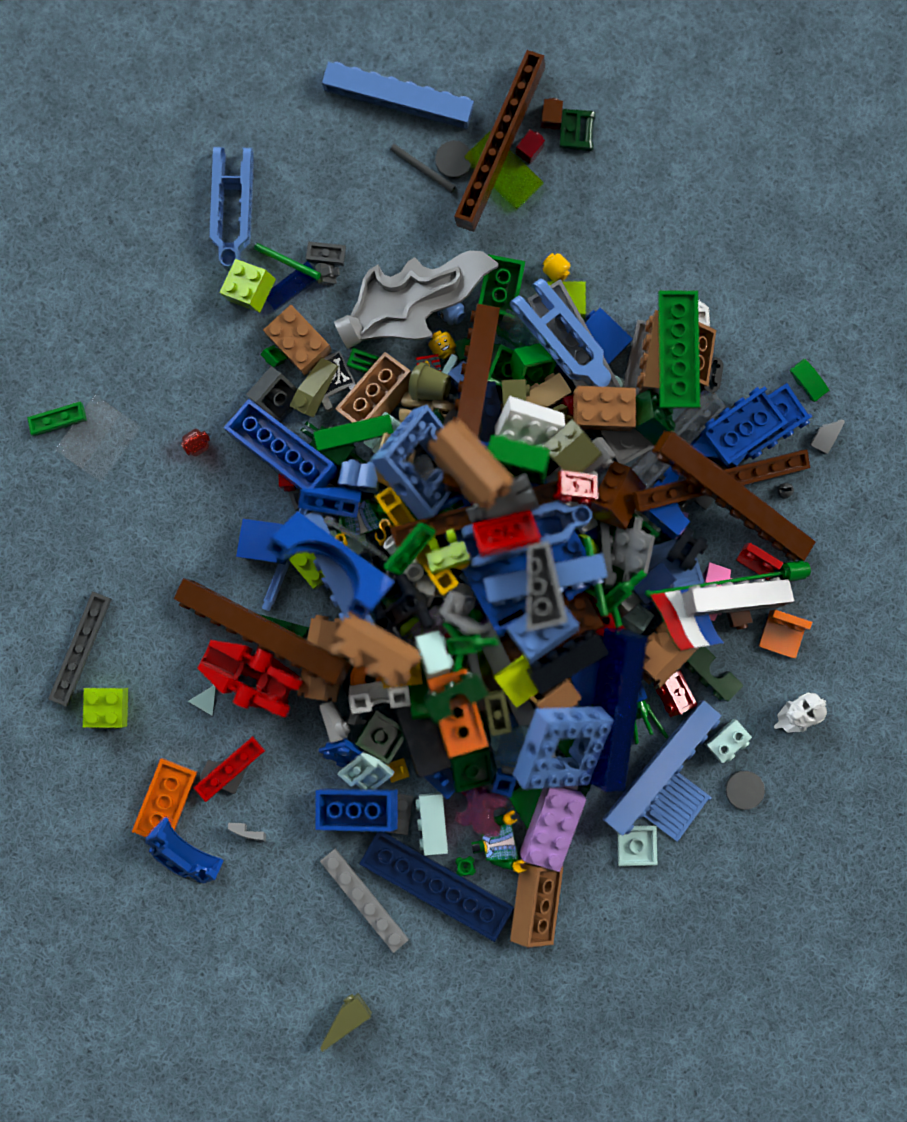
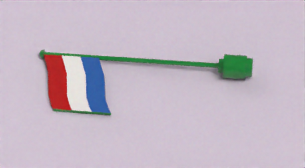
[645,561,811,650]

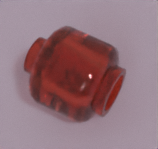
[181,428,211,457]

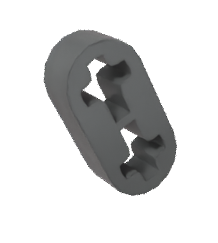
[702,357,723,394]

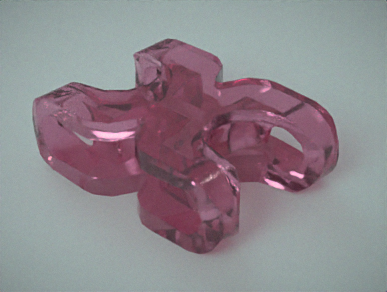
[454,786,507,837]

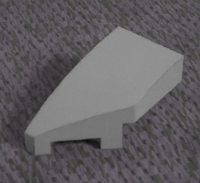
[810,419,845,454]
[228,823,266,842]

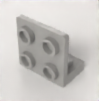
[439,591,490,635]

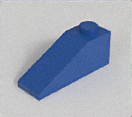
[298,487,362,518]

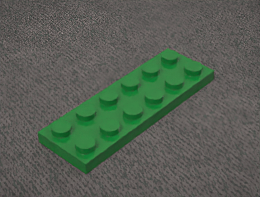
[658,291,700,408]

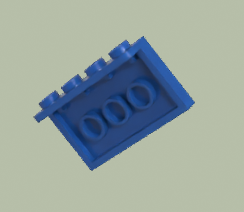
[744,383,813,460]
[701,386,788,466]

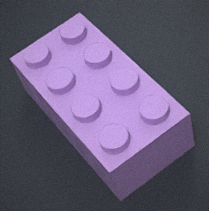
[519,787,586,872]

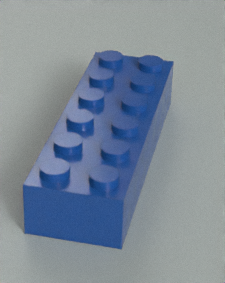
[224,399,339,490]

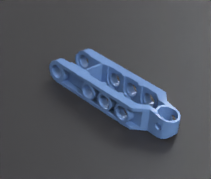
[209,147,253,270]
[510,278,611,387]
[461,501,592,568]

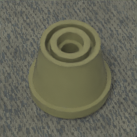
[408,362,451,401]

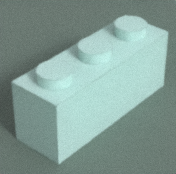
[416,793,448,856]

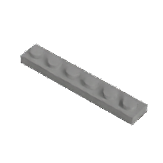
[320,848,409,953]

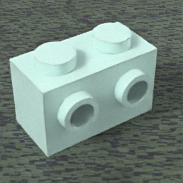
[415,630,453,679]
[704,719,752,763]

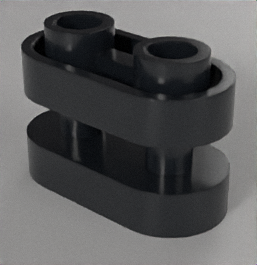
[666,526,708,571]

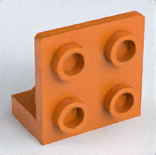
[759,610,812,658]

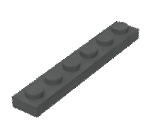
[48,591,112,706]

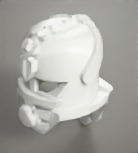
[774,693,827,733]

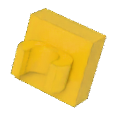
[386,758,410,783]

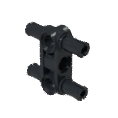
[373,573,436,644]

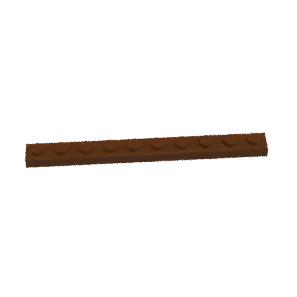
[633,449,810,512]
[391,480,560,548]

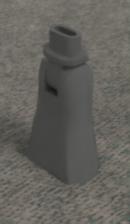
[466,472,539,523]

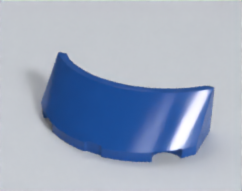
[145,817,224,884]

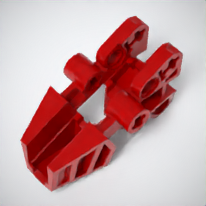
[197,640,303,718]

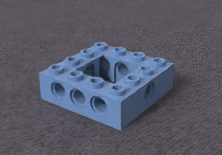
[370,405,452,520]
[513,707,614,789]

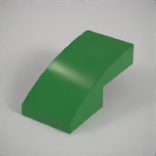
[789,359,829,402]

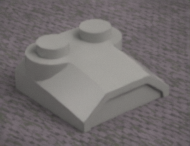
[319,701,351,743]

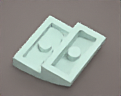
[338,753,395,789]

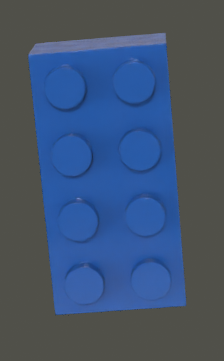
[316,788,398,832]

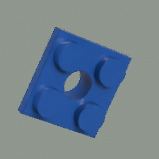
[319,739,364,767]

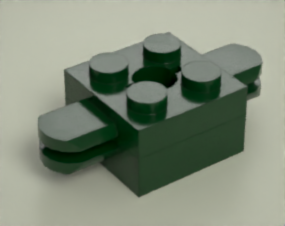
[300,421,367,469]

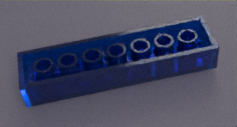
[589,628,648,792]

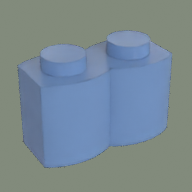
[338,460,380,493]

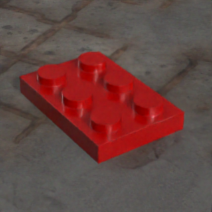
[472,510,541,557]

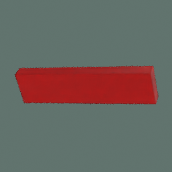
[193,736,266,802]

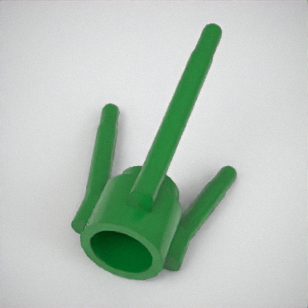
[629,700,668,744]

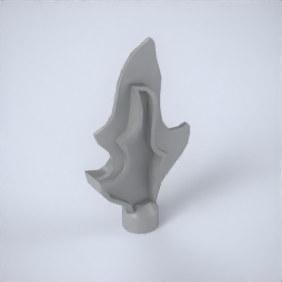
[334,250,499,349]

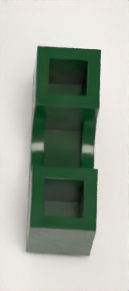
[685,646,744,702]
[423,671,489,723]

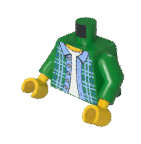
[334,497,393,546]
[471,810,526,873]

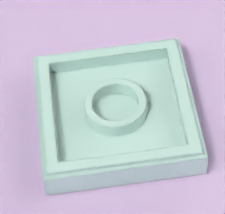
[617,825,657,866]

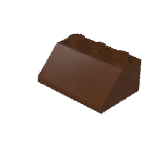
[590,461,646,530]

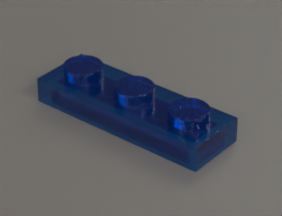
[266,261,316,311]

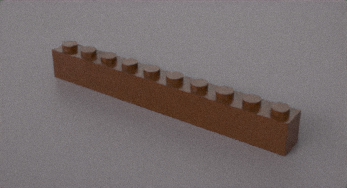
[454,50,545,232]
[441,304,500,494]
[651,431,816,562]
[174,578,351,687]

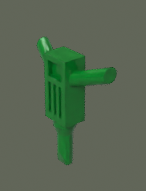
[585,569,647,629]
[441,622,499,672]

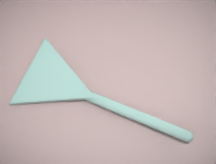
[188,685,216,716]

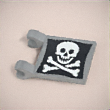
[309,351,356,412]

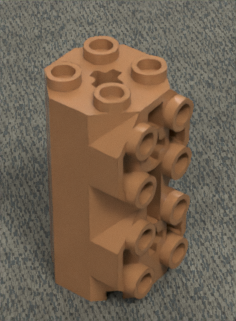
[428,419,513,510]
[329,611,421,689]
[297,615,345,702]
[628,622,699,689]

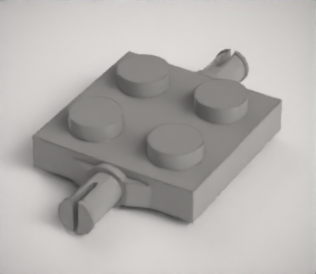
[612,517,655,582]

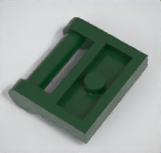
[560,109,596,151]

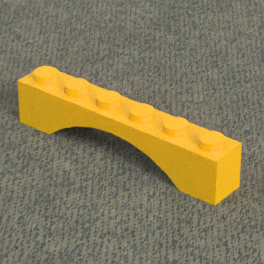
[375,486,459,596]

